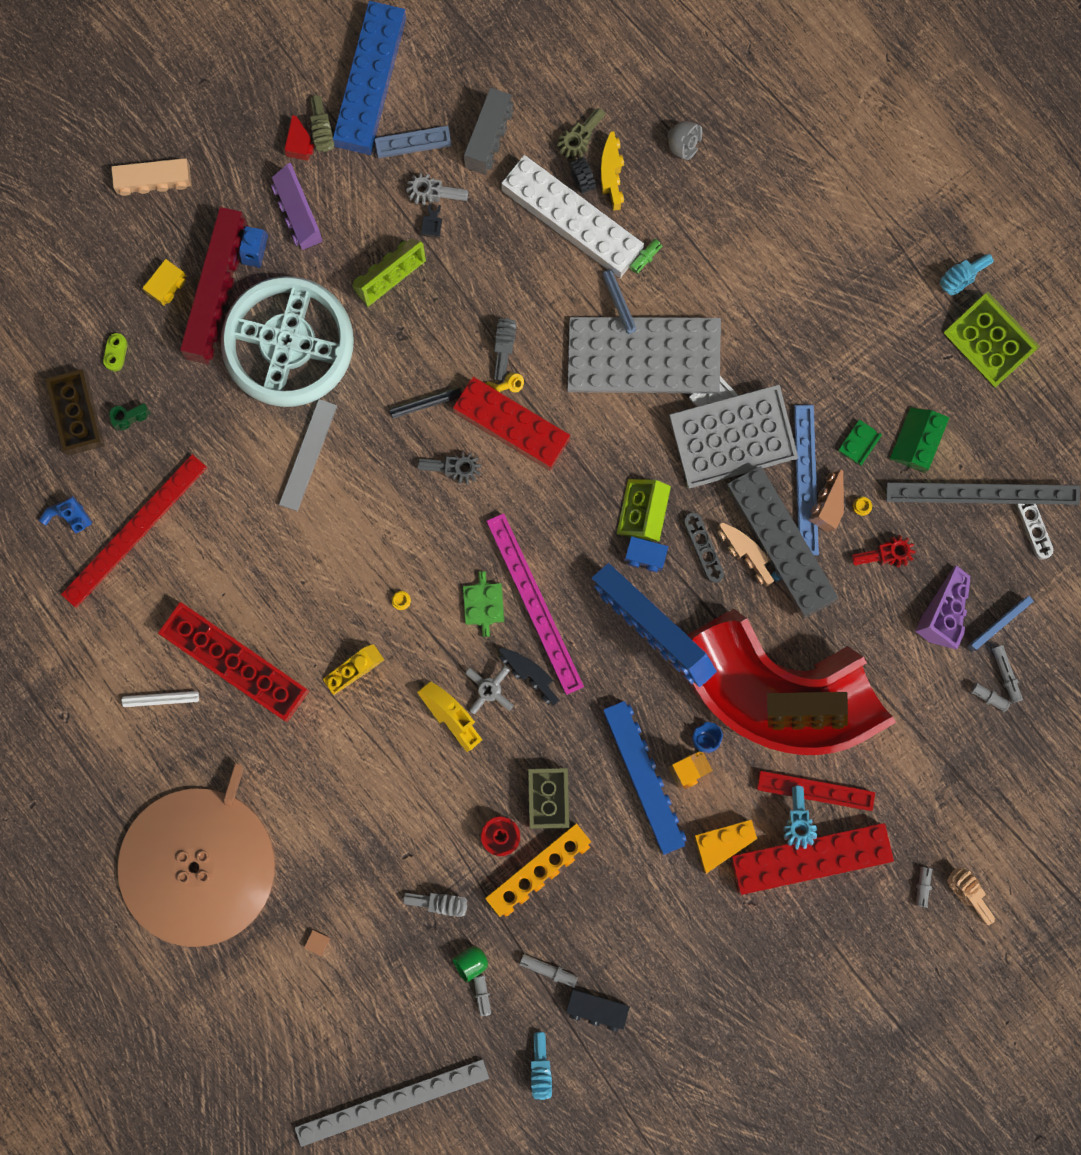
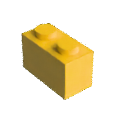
[143,259,187,306]

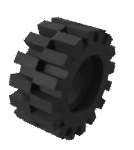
[569,157,596,194]

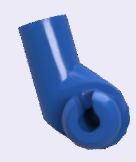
[38,505,63,526]

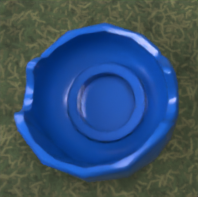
[692,722,723,753]

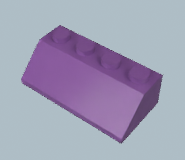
[271,163,323,250]

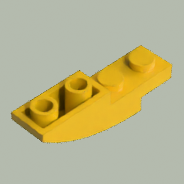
[601,131,624,211]
[417,681,482,752]

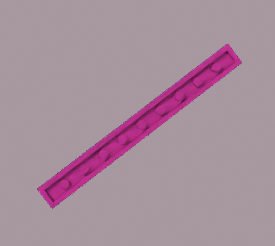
[487,513,584,695]

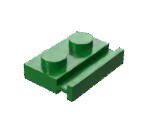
[838,419,882,467]

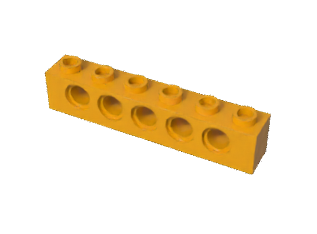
[485,823,591,917]

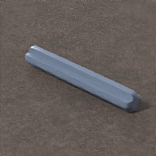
[603,270,636,334]

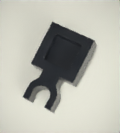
[421,204,443,238]

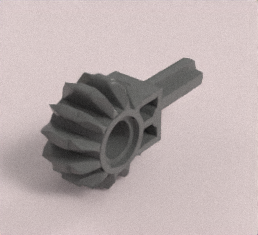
[494,318,517,381]
[418,452,481,485]

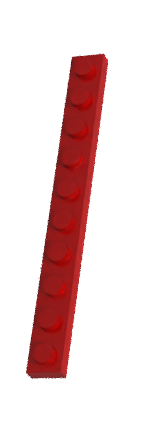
[61,454,207,608]

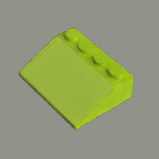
[352,239,426,307]
[944,292,1040,387]

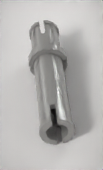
[992,645,1024,704]
[520,954,579,988]

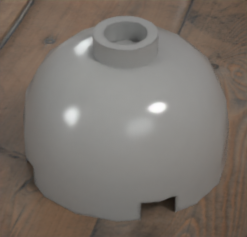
[668,121,702,160]

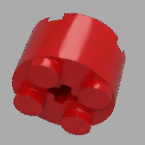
[481,817,520,856]

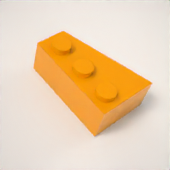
[668,751,713,790]
[693,820,757,874]

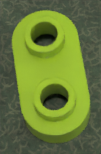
[103,333,127,372]

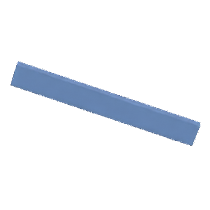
[794,405,819,556]

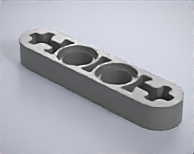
[684,513,724,583]

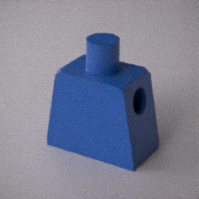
[239,226,268,268]

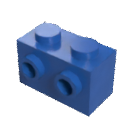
[625,536,669,573]

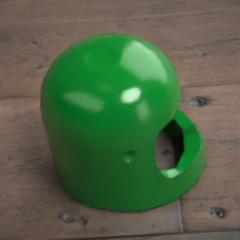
[452,946,488,983]

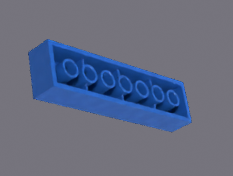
[333,1,406,155]
[592,563,717,688]

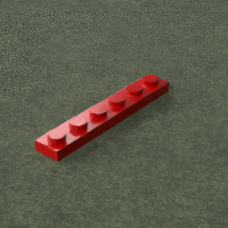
[757,771,876,812]

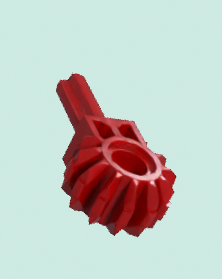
[852,535,916,568]

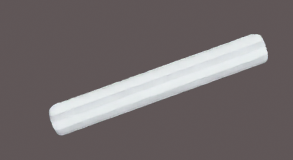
[122,691,199,707]

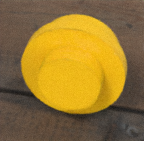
[853,497,872,516]
[392,591,411,610]

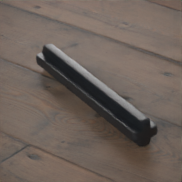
[389,386,462,418]

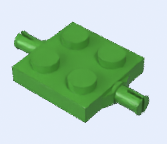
[463,572,505,637]

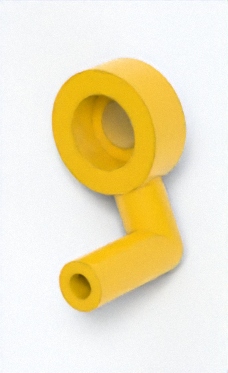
[485,372,524,392]

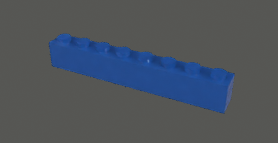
[603,701,687,855]

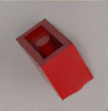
[285,115,314,161]

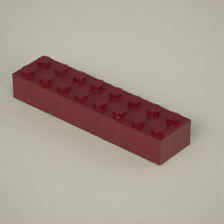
[180,207,249,365]

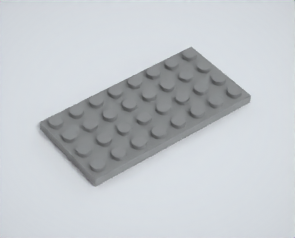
[568,317,721,394]

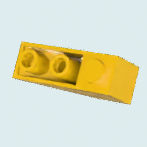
[323,644,384,695]

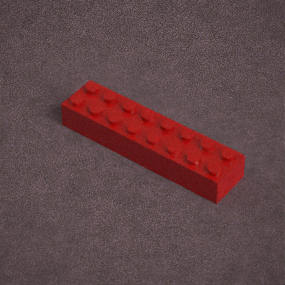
[158,602,310,723]
[730,823,894,895]

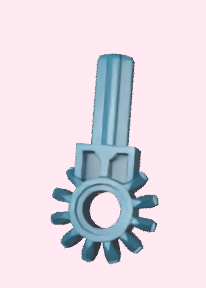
[940,254,994,295]
[783,785,817,849]
[531,1032,552,1100]

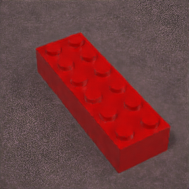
[453,376,571,471]

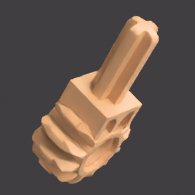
[947,868,995,925]

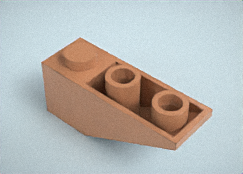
[809,469,844,532]

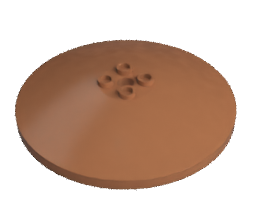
[118,789,275,947]

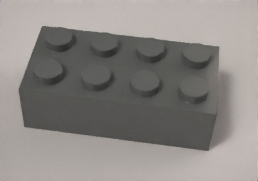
[464,87,514,175]

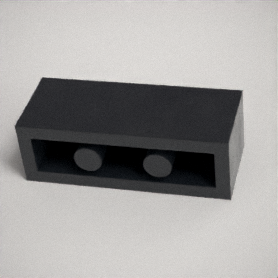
[566,989,630,1032]

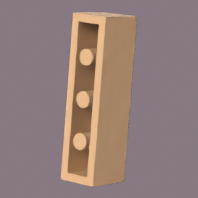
[112,158,192,196]

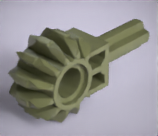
[311,95,334,152]
[557,108,605,160]

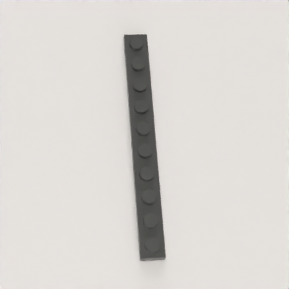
[886,482,1080,505]

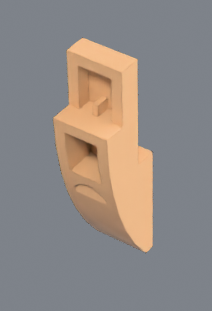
[717,523,774,587]

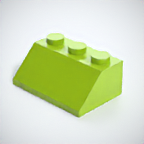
[617,479,671,541]

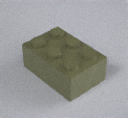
[528,768,569,829]

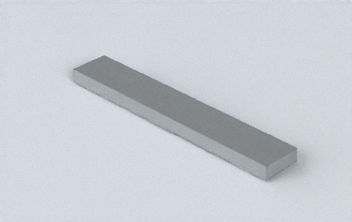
[279,399,337,512]

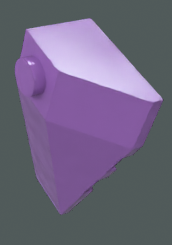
[915,565,970,649]

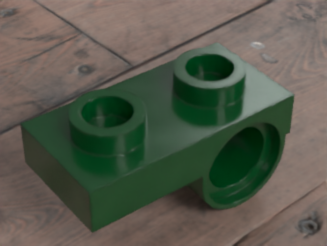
[109,403,151,431]

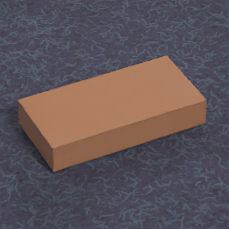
[224,764,243,807]

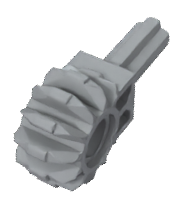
[406,173,468,205]
[403,893,467,917]

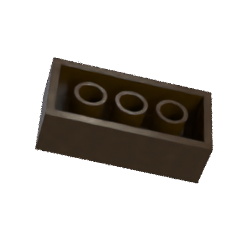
[45,369,105,456]
[767,692,848,730]

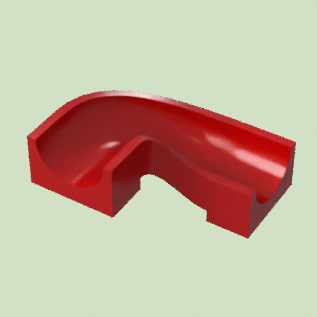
[681,609,896,755]

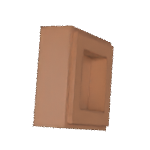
[304,930,331,956]

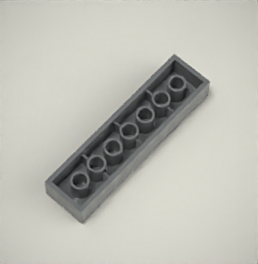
[727,466,838,620]

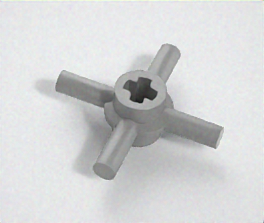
[465,665,514,714]

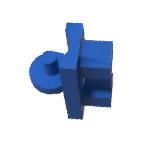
[56,495,92,533]

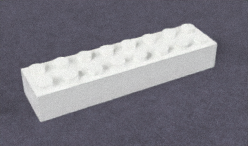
[502,155,644,279]

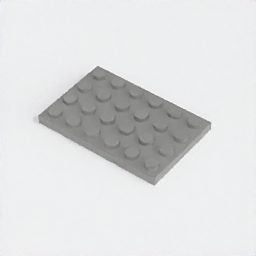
[669,385,798,488]

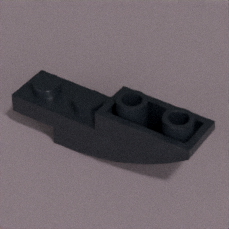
[498,648,560,707]

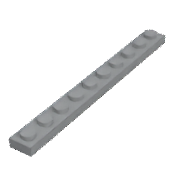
[295,1059,489,1147]

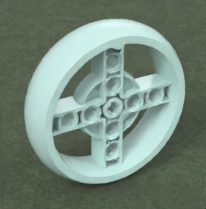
[221,276,354,407]

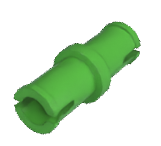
[629,239,663,274]

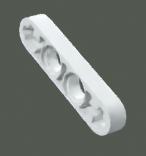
[1015,504,1053,560]

